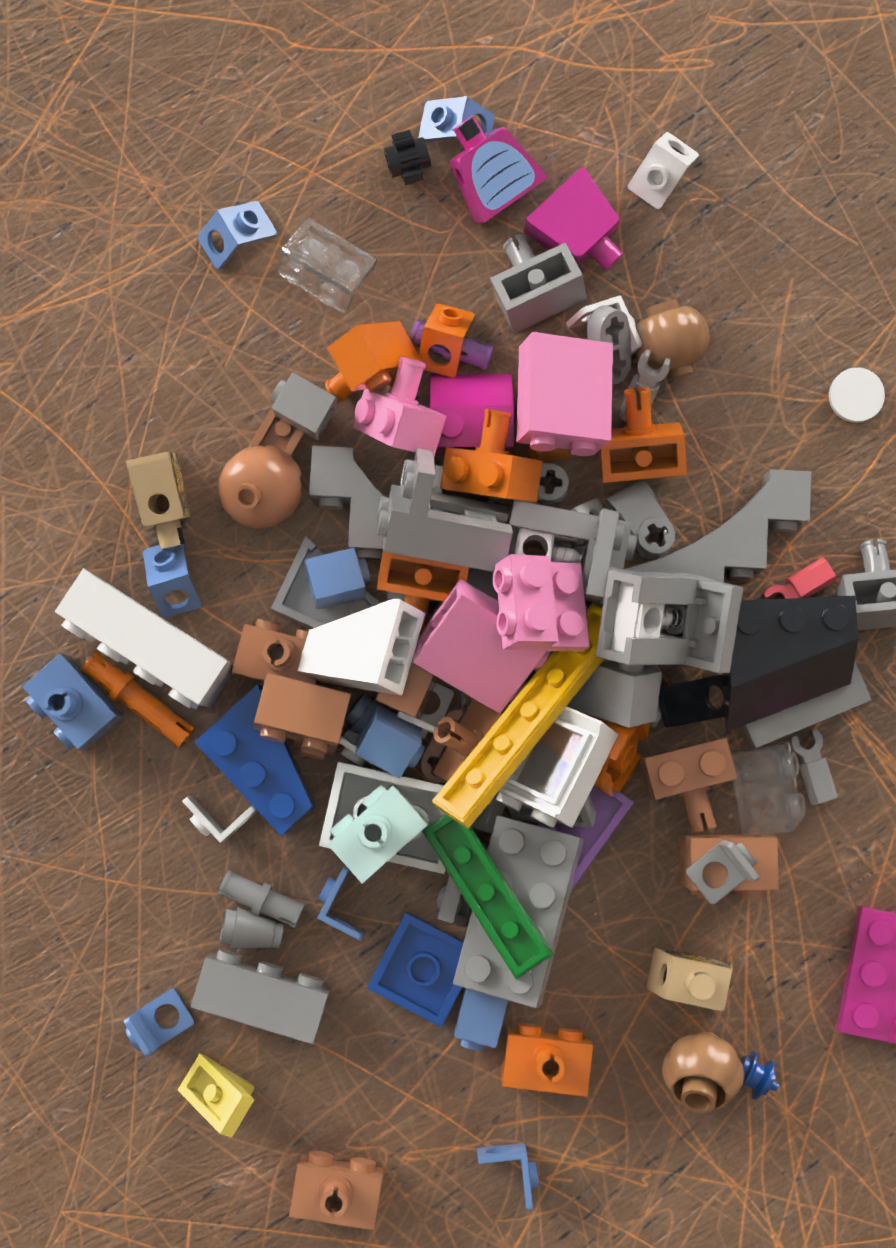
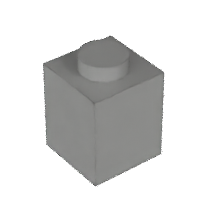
[270,372,339,441]

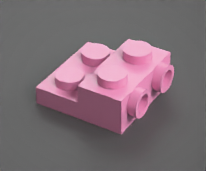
[493,554,589,651]

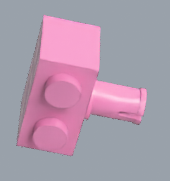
[353,356,446,456]

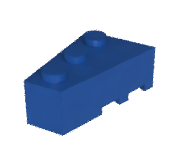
[195,684,316,836]

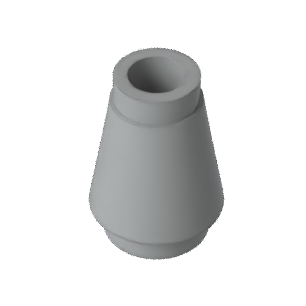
[219,907,284,949]

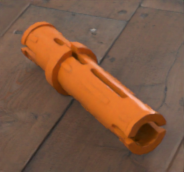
[80,651,196,749]

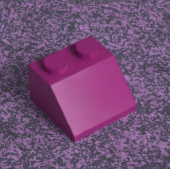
[430,374,514,456]

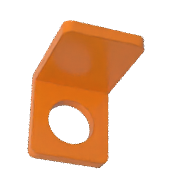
[419,304,475,378]

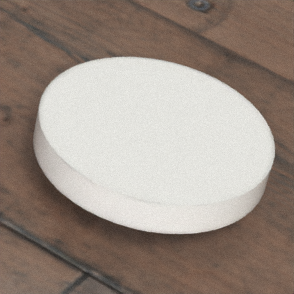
[829,368,885,423]

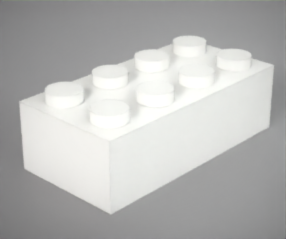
[55,569,233,710]

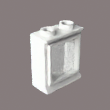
[496,706,618,828]

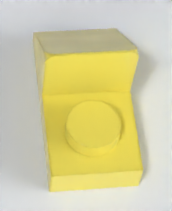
[178,1053,254,1138]

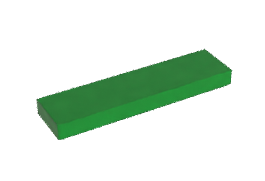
[422,814,554,979]

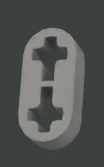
[587,305,631,385]

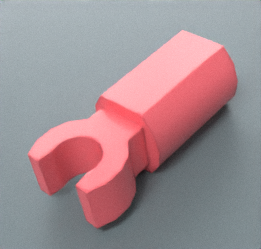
[761,558,837,599]

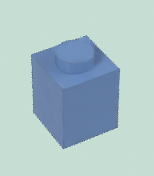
[305,548,371,609]
[355,704,425,778]
[454,988,508,1052]

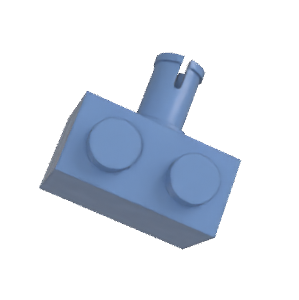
[23,653,124,750]

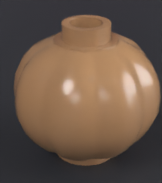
[635,299,710,379]
[662,1032,744,1113]

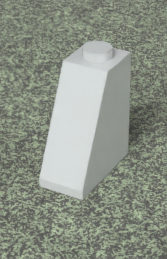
[297,599,425,696]

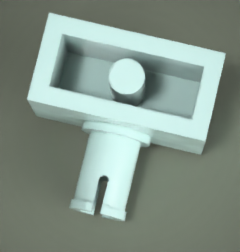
[327,785,428,884]

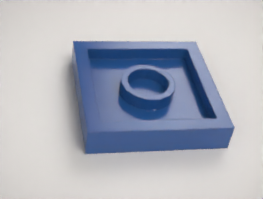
[367,911,464,1027]

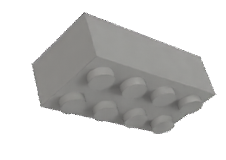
[453,815,584,1008]

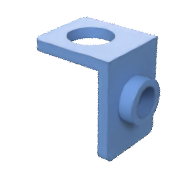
[419,96,495,142]
[198,201,277,269]
[143,544,201,618]
[317,865,365,941]
[124,988,195,1058]
[477,1143,539,1211]

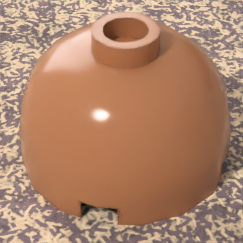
[218,445,304,530]

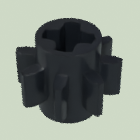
[384,129,431,185]

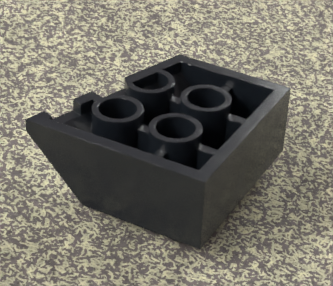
[722,596,858,732]

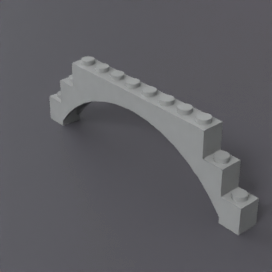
[309,446,812,610]

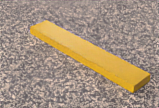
[432,603,604,829]

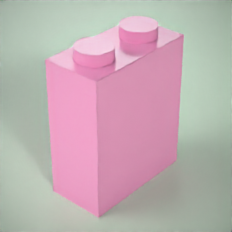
[516,332,613,456]
[413,578,550,714]

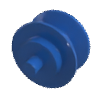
[741,1051,779,1100]

